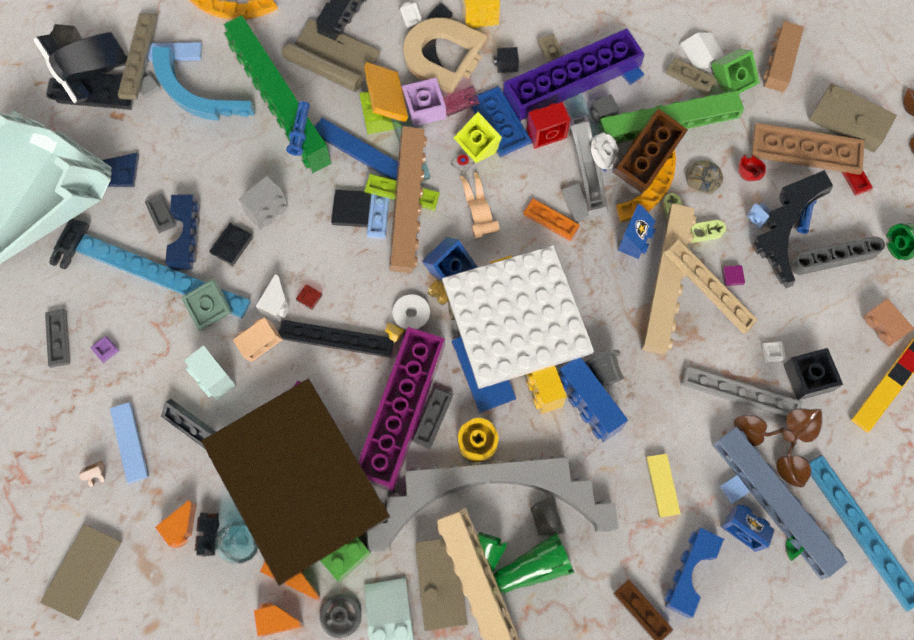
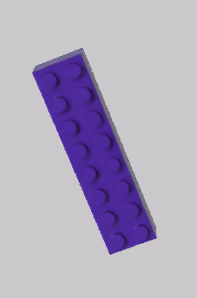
[503,28,645,120]

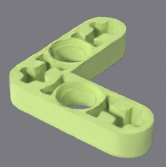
[662,193,726,244]

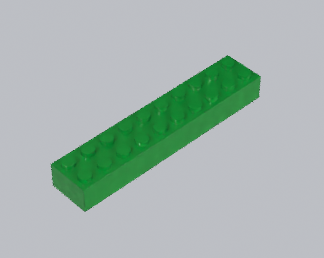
[223,15,331,173]

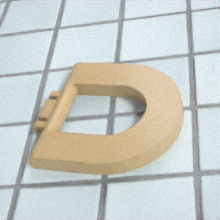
[403,18,487,94]

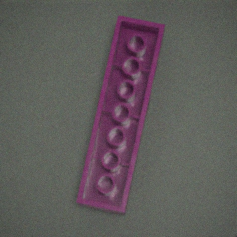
[358,327,445,492]

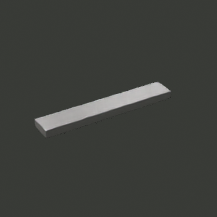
[681,366,802,418]

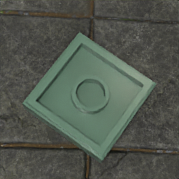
[181,279,233,331]

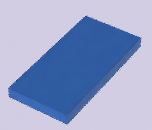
[468,86,532,157]
[451,337,516,414]

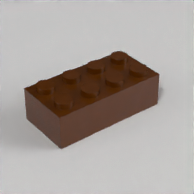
[612,108,688,193]

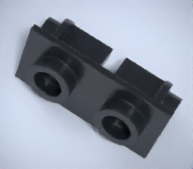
[194,513,219,557]

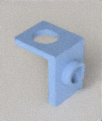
[747,203,771,229]

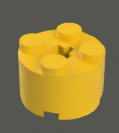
[458,418,499,462]

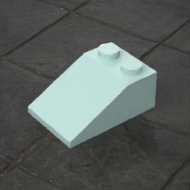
[364,578,414,640]

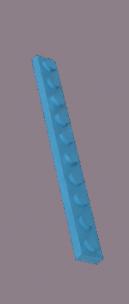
[76,234,251,319]

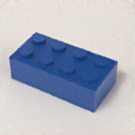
[558,357,628,443]

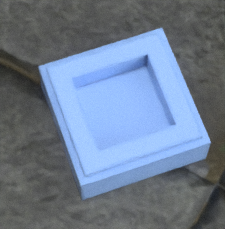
[720,475,750,504]

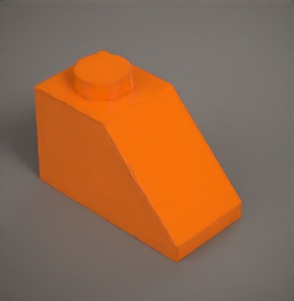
[155,500,197,549]
[254,602,303,637]

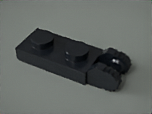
[49,218,89,270]

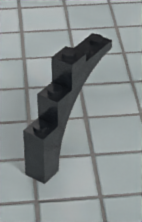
[753,170,833,288]

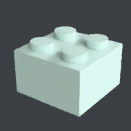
[184,346,236,400]

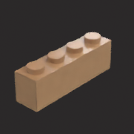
[763,21,804,92]

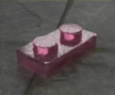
[443,85,480,117]

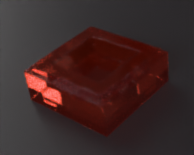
[296,284,323,310]

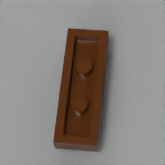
[613,579,674,640]

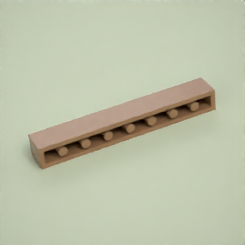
[389,126,427,273]

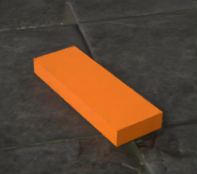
[523,198,580,241]

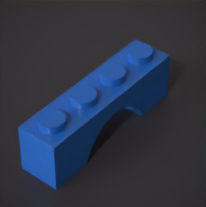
[664,528,724,618]

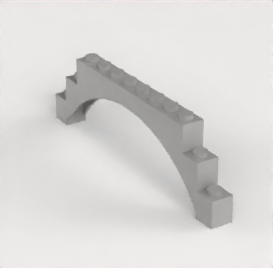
[367,455,619,552]

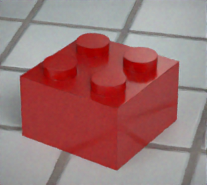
[526,102,571,149]

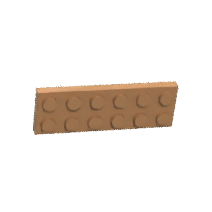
[751,123,865,175]

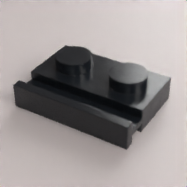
[209,222,254,267]

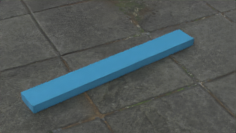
[809,455,914,611]

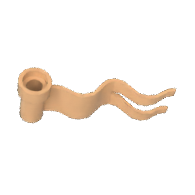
[460,172,500,239]

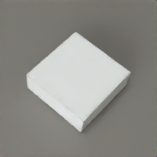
[761,341,786,363]

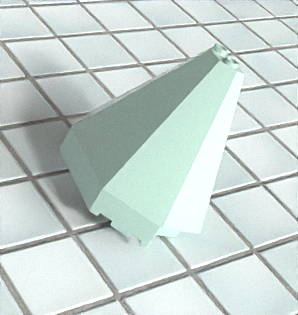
[0,111,111,264]

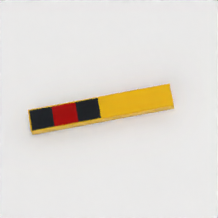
[851,337,914,433]

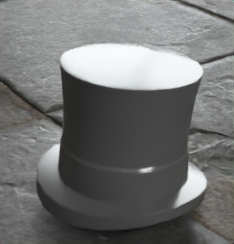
[585,350,625,386]

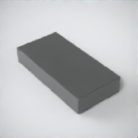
[144,194,176,233]

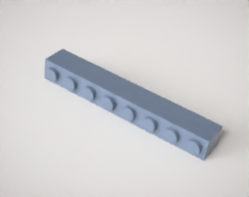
[713,427,848,580]

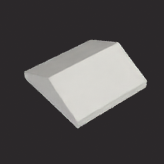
[680,33,724,70]

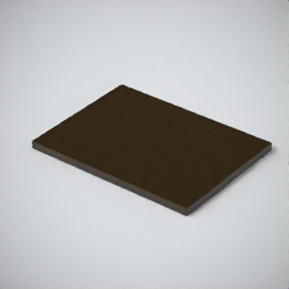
[201,378,391,586]

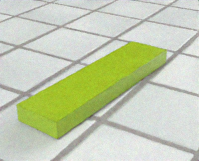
[365,174,440,211]

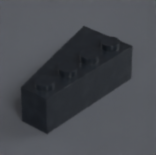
[316,0,367,40]

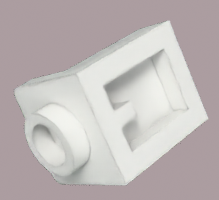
[398,2,423,29]

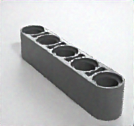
[790,236,885,275]

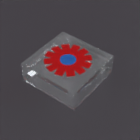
[450,149,475,174]

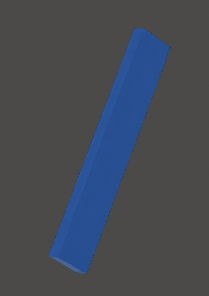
[315,118,398,180]

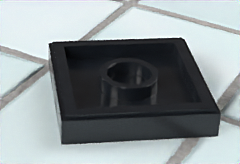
[331,190,371,227]

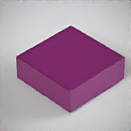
[722,265,745,286]

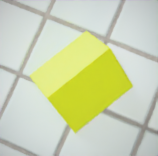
[453,112,502,163]

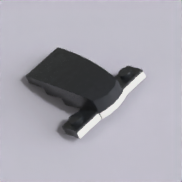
[33,32,127,104]

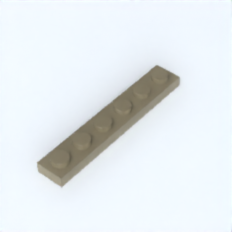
[118,13,158,100]

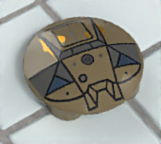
[687,160,723,195]

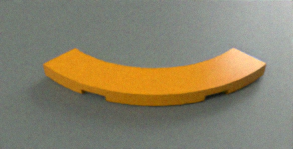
[189,0,278,20]
[616,150,676,223]

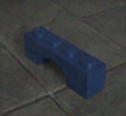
[165,194,200,270]

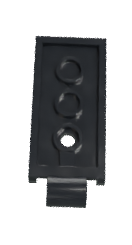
[46,73,134,110]

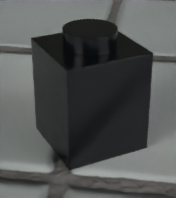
[493,47,519,73]

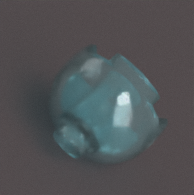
[215,521,258,564]

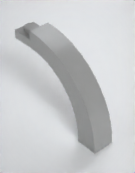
[570,114,609,218]

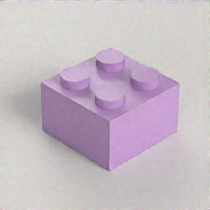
[402,78,446,127]

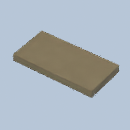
[40,524,122,621]

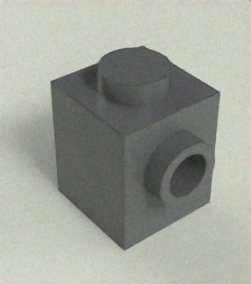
[589,94,619,125]

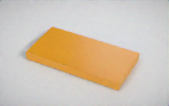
[364,62,408,122]

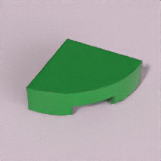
[785,535,805,561]

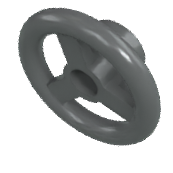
[320,594,362,638]

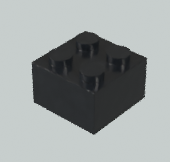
[783,348,843,400]

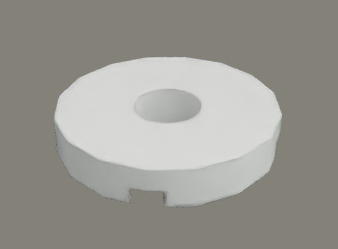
[591,133,619,170]
[392,294,430,331]

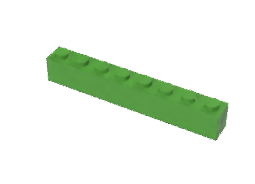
[598,91,744,143]

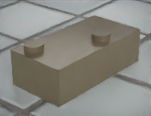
[809,83,897,153]
[415,539,468,631]

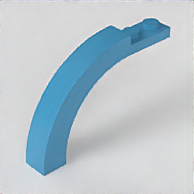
[152,47,255,121]

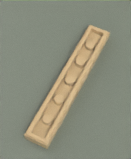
[664,238,758,334]

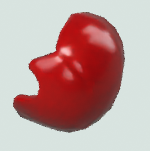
[738,155,766,182]

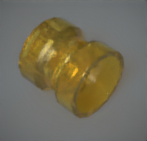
[427,279,449,305]

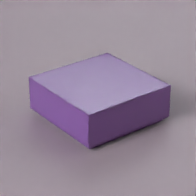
[90,336,119,363]

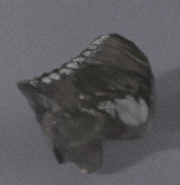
[530,496,566,536]

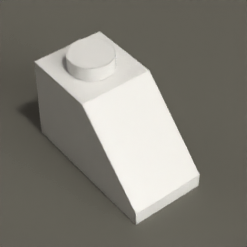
[256,274,289,322]

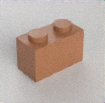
[863,299,914,347]

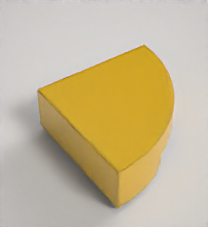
[385,322,405,342]

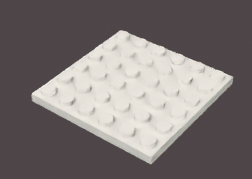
[442,246,594,389]

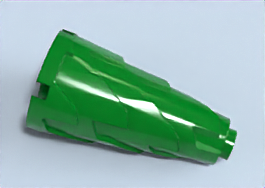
[493,533,575,593]

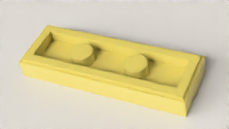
[646,454,681,518]

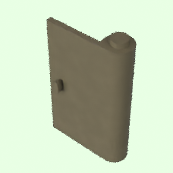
[282,19,381,92]

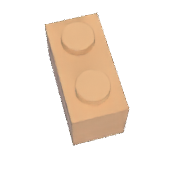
[233,317,283,362]

